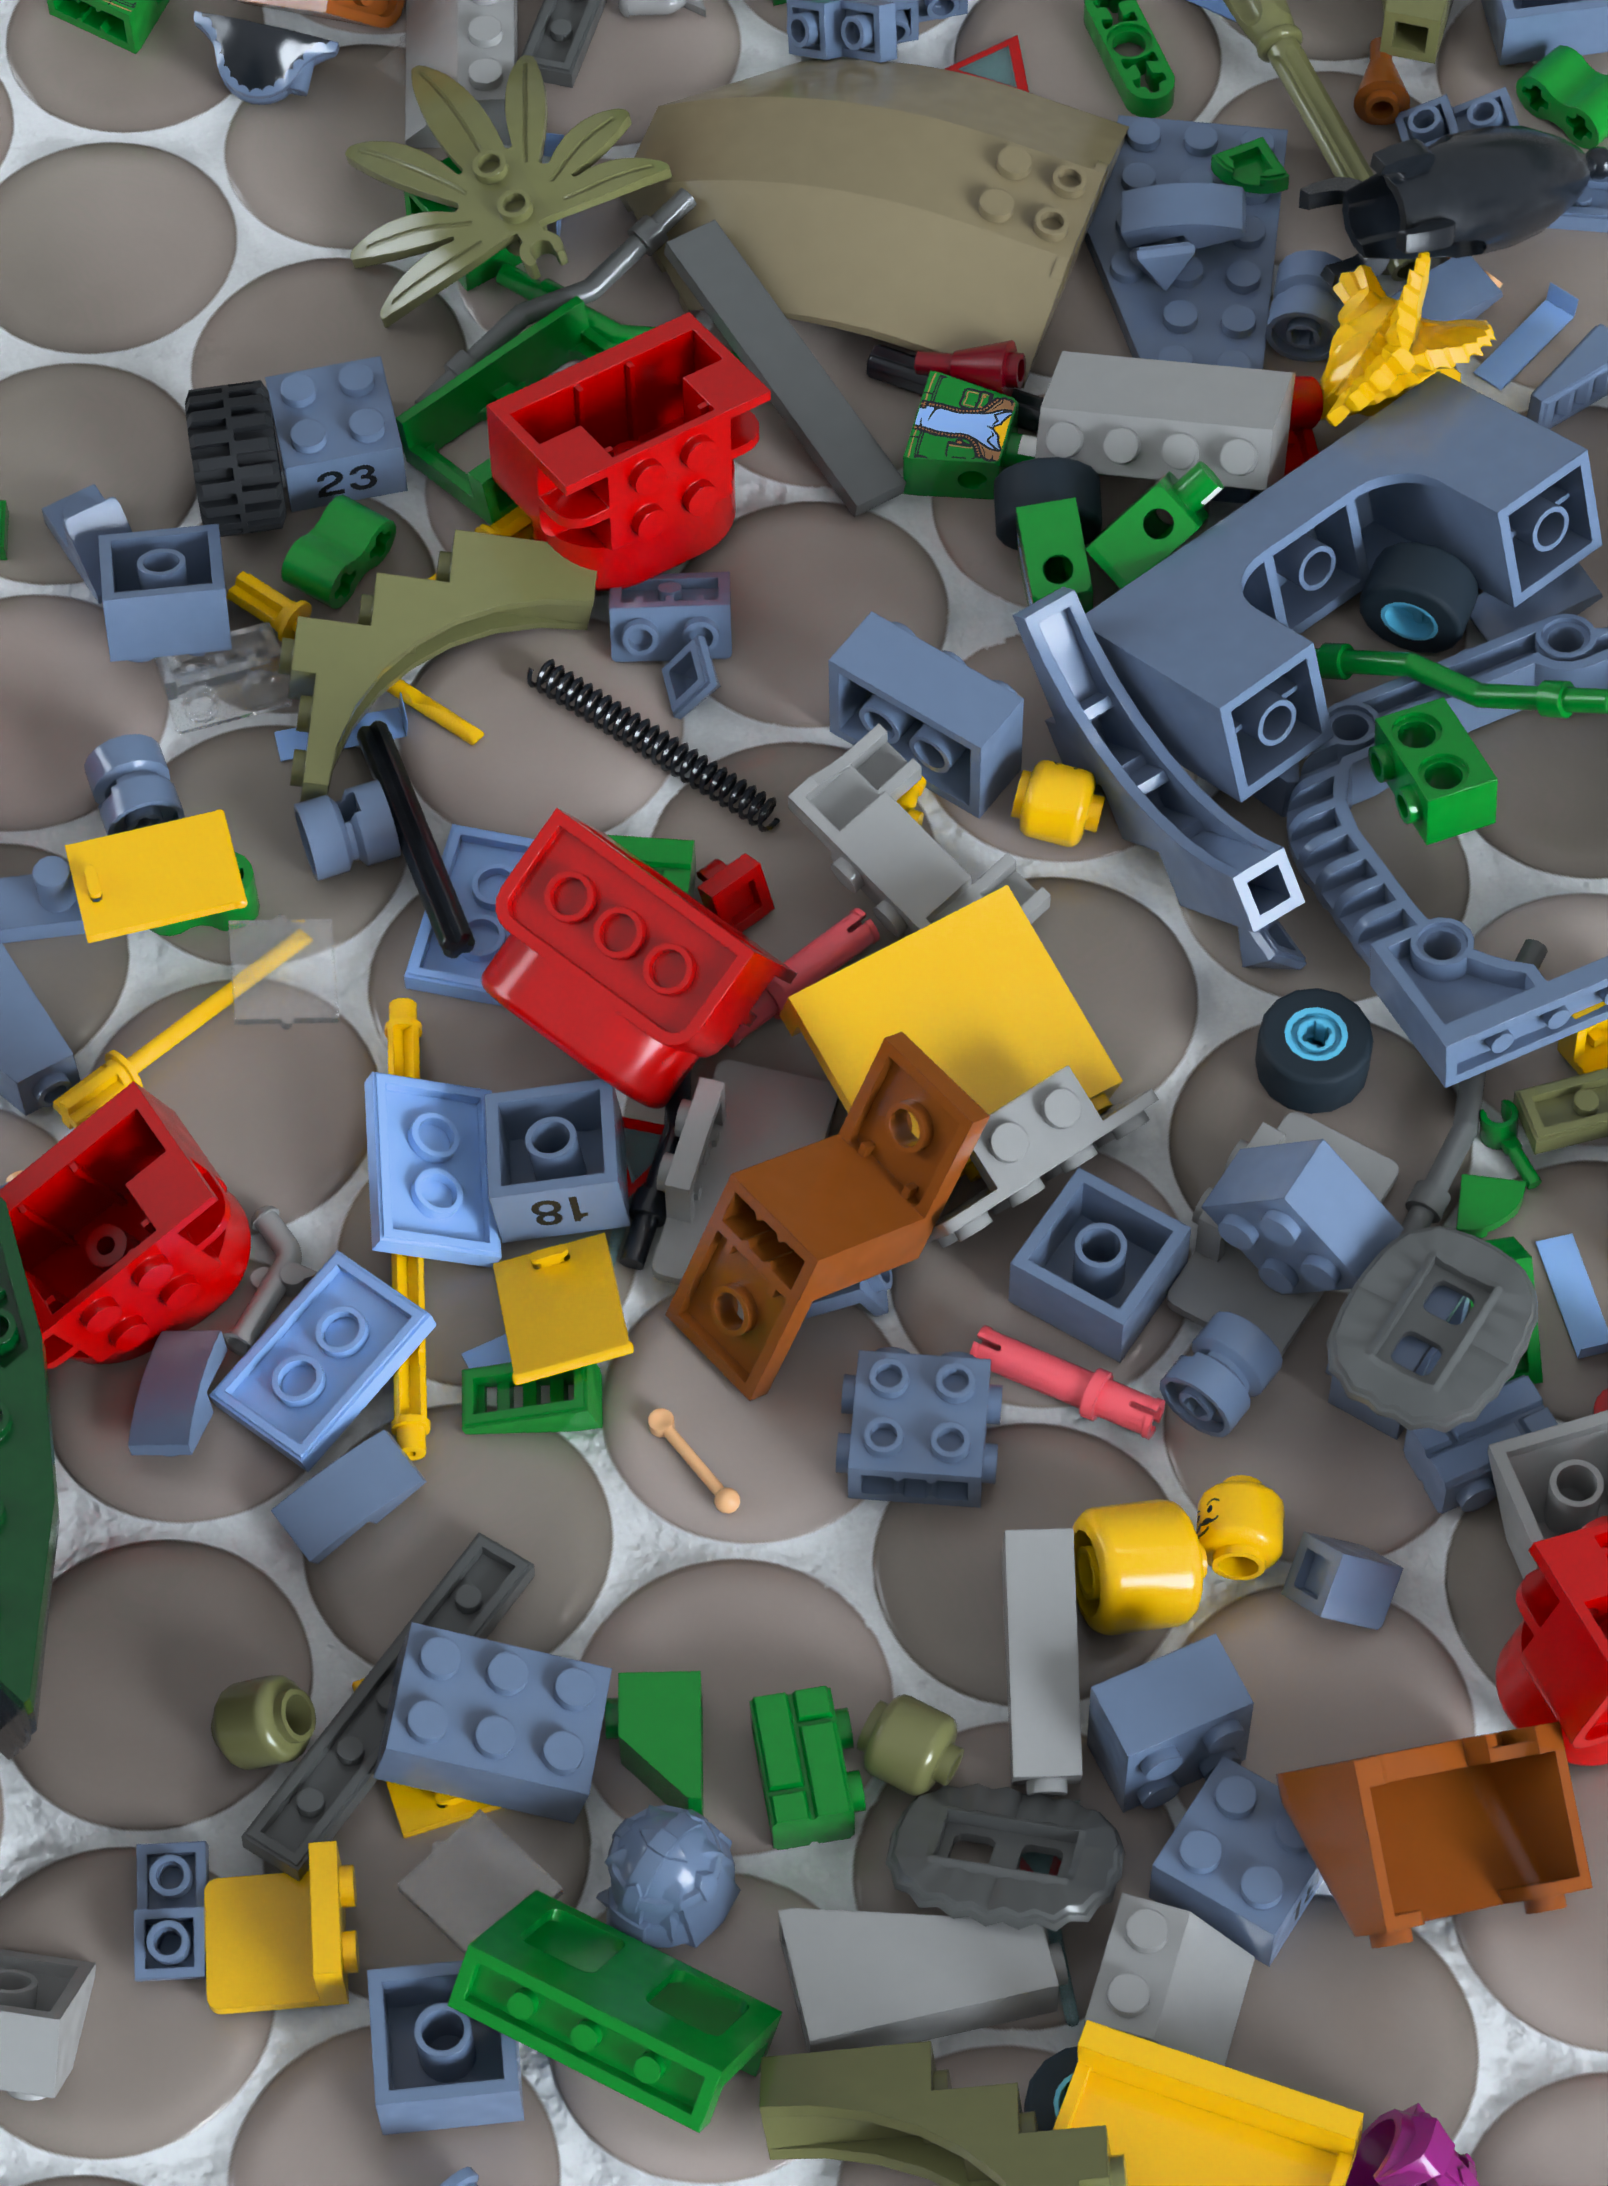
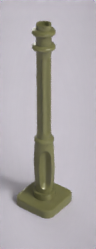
[1223,0,1416,281]

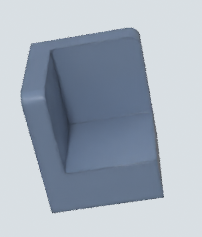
[1281,1531,1404,1630]

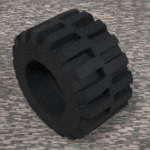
[185,380,287,537]

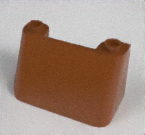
[1276,1722,1593,1949]

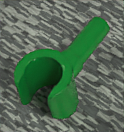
[1480,1099,1542,1190]

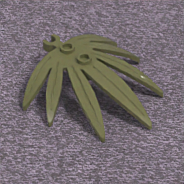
[345,55,672,328]

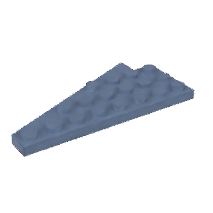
[1084,115,1288,504]

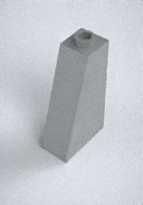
[1001,1528,1083,1797]
[778,1908,1068,2053]

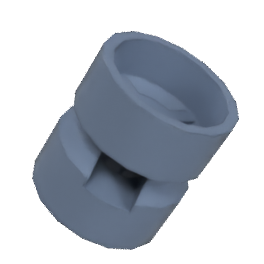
[1265,250,1344,362]
[84,734,185,836]
[294,780,401,881]
[1160,1311,1283,1437]

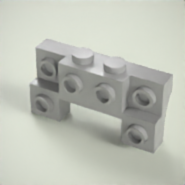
[788,723,1051,937]

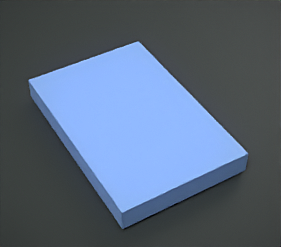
[404,824,534,1007]
[364,1071,502,1268]
[208,1250,437,1472]

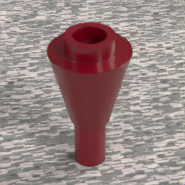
[914,340,1026,397]

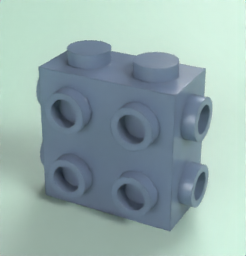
[836,1347,1003,1508]

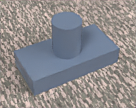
[0,856,101,944]

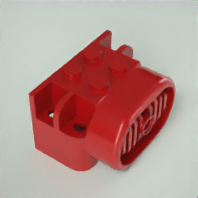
[486,312,771,591]
[481,808,797,1109]
[0,1081,251,1369]
[1495,1515,1608,1766]

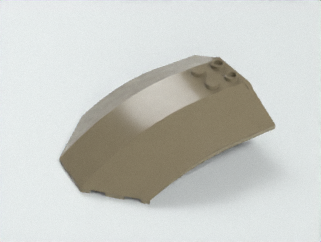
[620,59,1129,389]

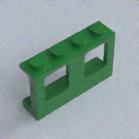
[396,296,616,525]
[447,1890,783,2133]

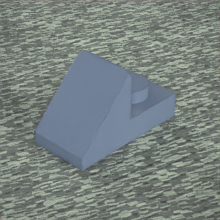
[42,484,132,604]

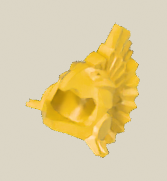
[1319,252,1496,427]

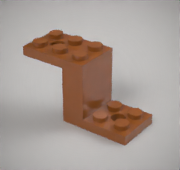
[665,1032,990,1401]

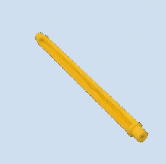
[384,998,431,1461]

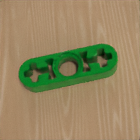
[1083,0,1175,118]

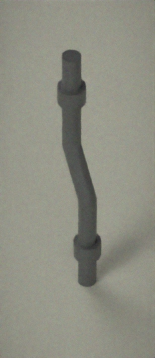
[415,188,697,404]
[1399,939,1548,1236]

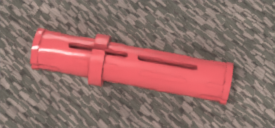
[726,908,880,1048]
[969,1325,1165,1440]

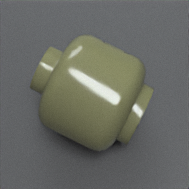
[211,1675,316,1770]
[857,1694,964,1797]

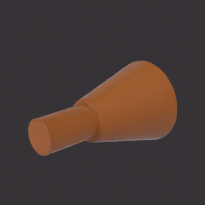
[1354,37,1410,125]

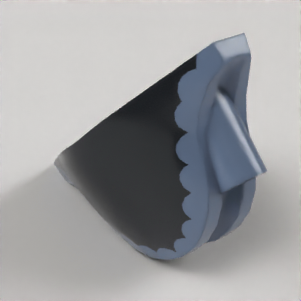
[193,11,340,105]

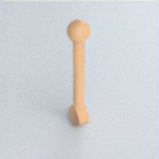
[648,1408,740,1514]

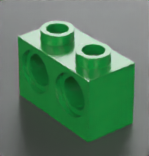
[1368,697,1498,845]

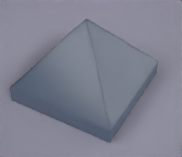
[1129,241,1195,291]
[661,635,721,719]
[1238,919,1307,970]

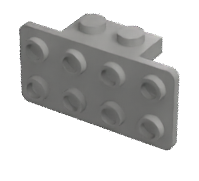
[652,1059,839,1285]
[926,1065,1159,1248]
[1167,1112,1399,1357]

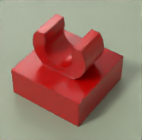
[696,853,775,933]

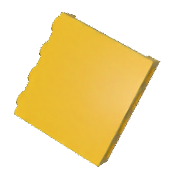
[779,885,1123,1182]
[1053,2020,1364,2186]

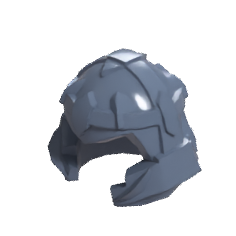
[596,1805,741,1948]

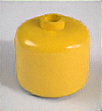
[1073,1499,1208,1635]

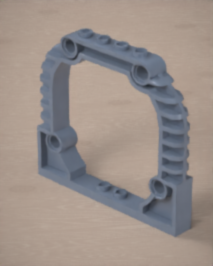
[1287,614,1608,1088]

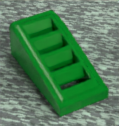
[462,1362,603,1435]

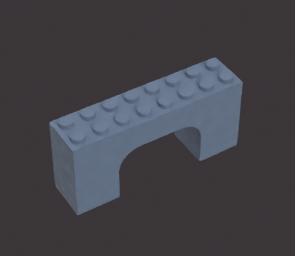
[1086,371,1603,803]

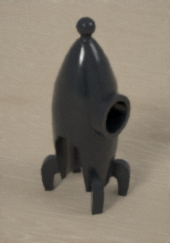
[1299,126,1608,288]

